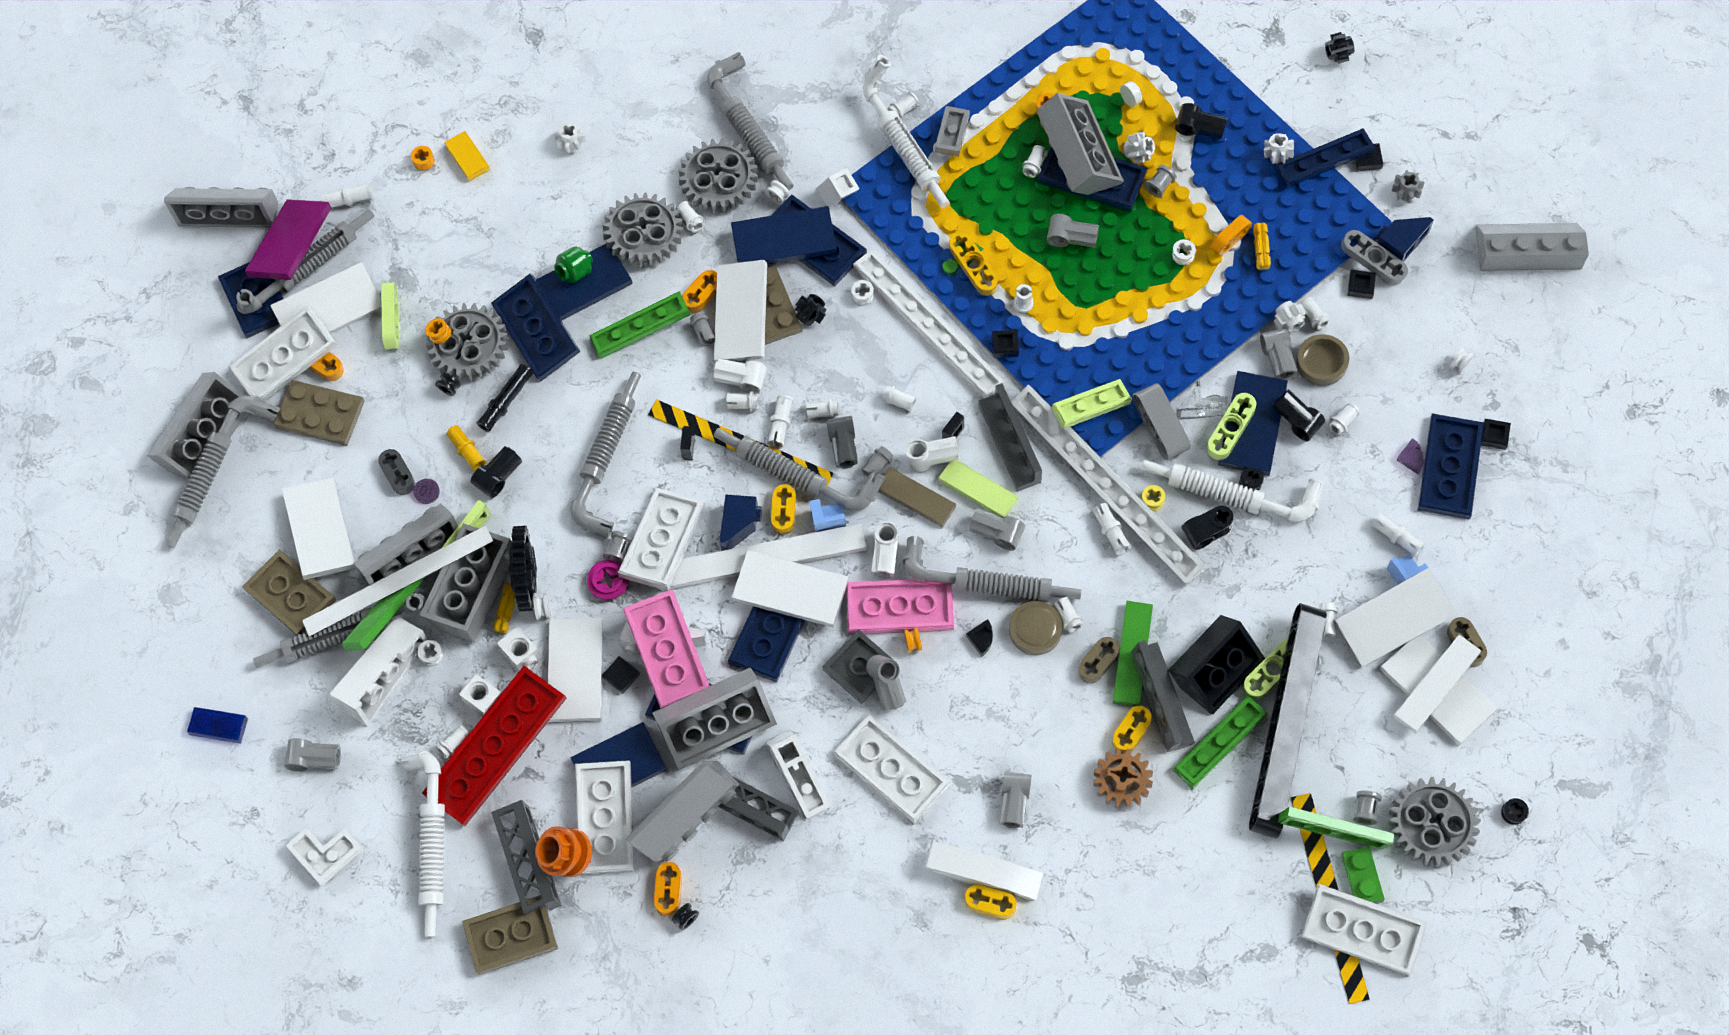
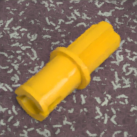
[446,425,486,471]

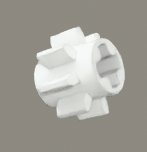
[554,121,586,153]
[1124,132,1155,164]
[1264,133,1294,164]
[1274,301,1307,333]

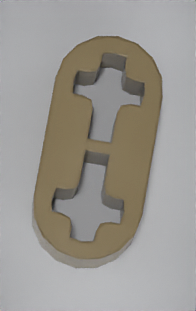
[1447,617,1487,667]
[1078,637,1119,684]

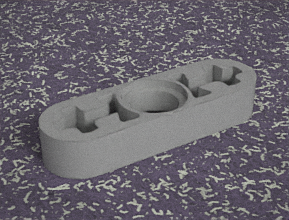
[1341,230,1408,285]

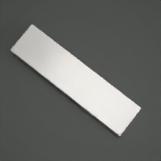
[1394,635,1481,734]

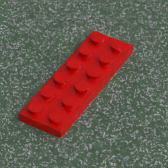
[422,666,567,827]

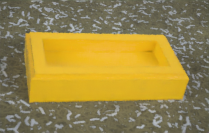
[444,131,490,181]

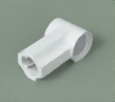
[713,358,767,394]
[905,436,960,472]
[871,522,899,578]

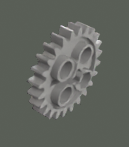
[678,138,758,213]
[603,192,683,267]
[426,303,509,381]
[1388,777,1481,867]

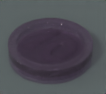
[413,478,440,504]

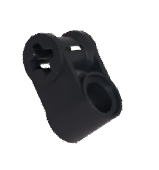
[1181,505,1234,550]

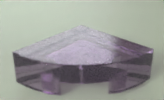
[1397,438,1424,475]

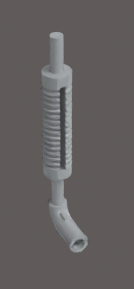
[707,52,794,190]
[236,209,375,314]
[570,372,641,538]
[165,396,280,549]
[714,428,886,512]
[903,536,1081,602]
[253,594,426,668]

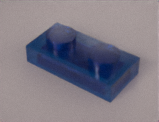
[187,707,248,744]

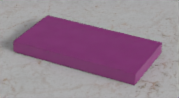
[245,199,331,280]

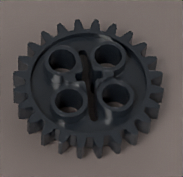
[509,525,537,612]

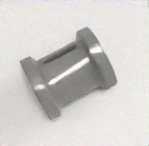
[1144,165,1177,198]
[603,531,633,564]
[1353,790,1382,825]

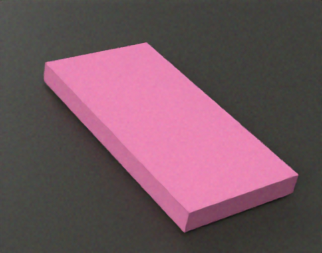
[846,579,954,635]
[623,589,710,709]

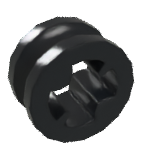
[435,373,461,396]
[1239,467,1264,491]
[1501,798,1529,825]
[672,903,699,931]

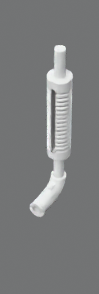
[863,55,950,208]
[1142,460,1325,522]
[401,751,445,937]

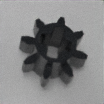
[1325,32,1355,64]
[795,294,827,325]

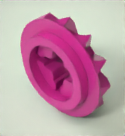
[587,560,629,601]

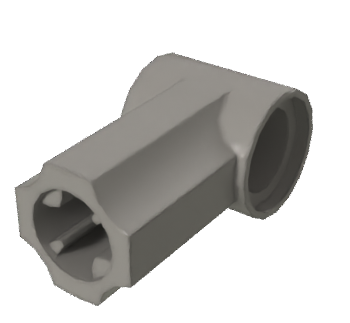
[1047,214,1099,248]
[1260,328,1298,380]
[969,509,1026,551]
[866,655,906,711]
[284,738,341,771]
[1000,771,1032,828]

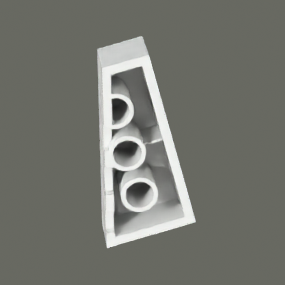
[330,616,428,727]

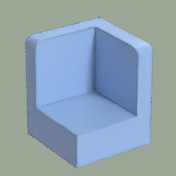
[809,499,846,532]
[1387,555,1429,584]

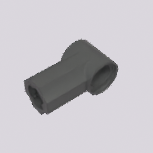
[826,416,858,469]

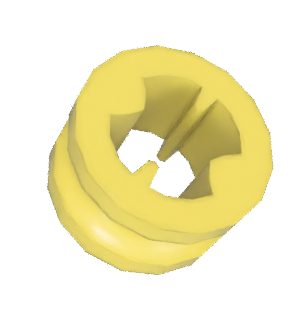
[1141,485,1165,511]

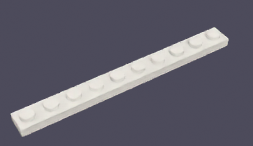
[1011,385,1207,585]

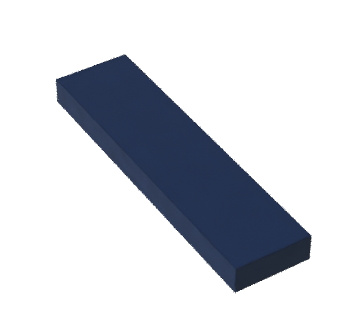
[1275,128,1375,188]

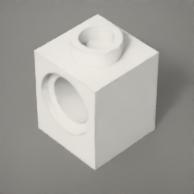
[497,626,541,672]
[459,674,501,717]

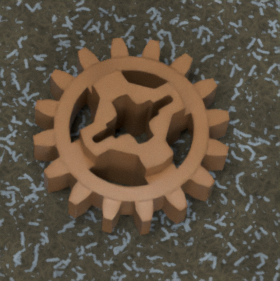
[1093,748,1153,809]

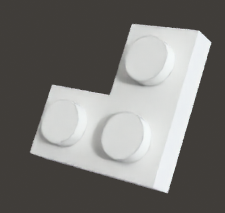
[285,827,364,886]

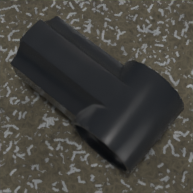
[1175,103,1227,139]
[1272,389,1326,442]
[470,446,522,498]

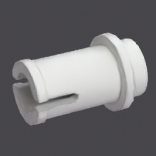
[887,93,919,119]
[1022,145,1048,178]
[676,201,704,233]
[1013,284,1034,313]
[1301,297,1330,330]
[882,386,917,412]
[726,391,759,412]
[806,398,839,419]
[1328,402,1360,435]
[1053,597,1083,633]
[1318,602,1338,638]
[437,725,469,759]

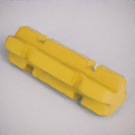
[1253,223,1271,270]
[493,583,516,634]

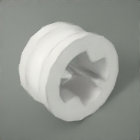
[765,180,790,205]
[1172,239,1196,265]
[851,280,874,306]
[1450,347,1474,374]
[533,595,551,620]
[418,640,443,667]

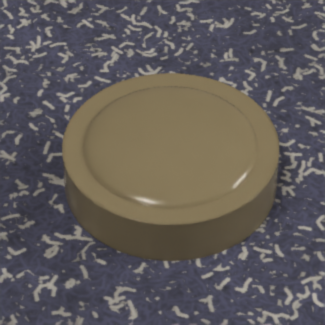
[1297,334,1350,385]
[1009,601,1063,655]

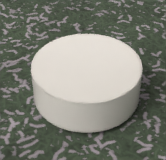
[1120,81,1142,107]

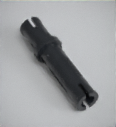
[476,364,533,432]

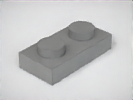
[935,106,970,157]

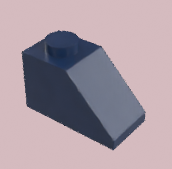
[1376,217,1434,262]
[719,494,762,551]

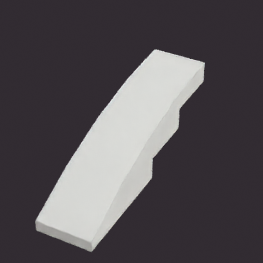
[924,841,1043,901]

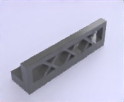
[978,383,1042,492]
[1131,640,1195,752]
[718,776,799,841]
[491,800,562,914]

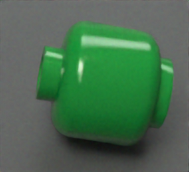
[554,246,593,283]

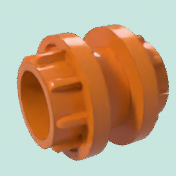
[535,826,592,877]

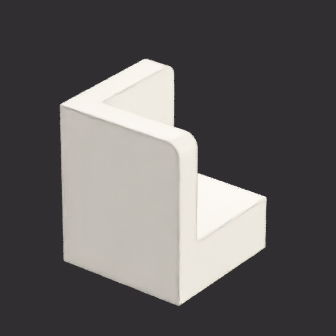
[816,168,859,209]

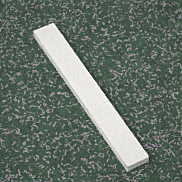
[853,249,1006,398]
[661,523,867,591]

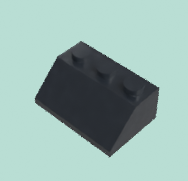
[1168,615,1265,715]

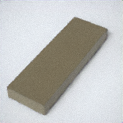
[878,467,956,528]

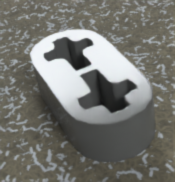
[378,449,415,495]

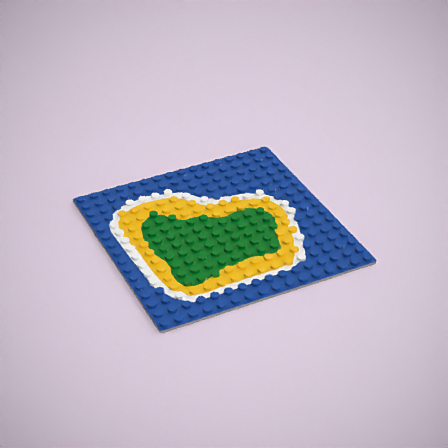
[841,0,1392,458]

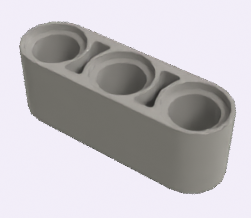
[1133,383,1191,460]

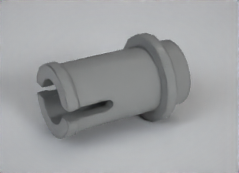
[690,312,715,346]
[861,446,893,477]

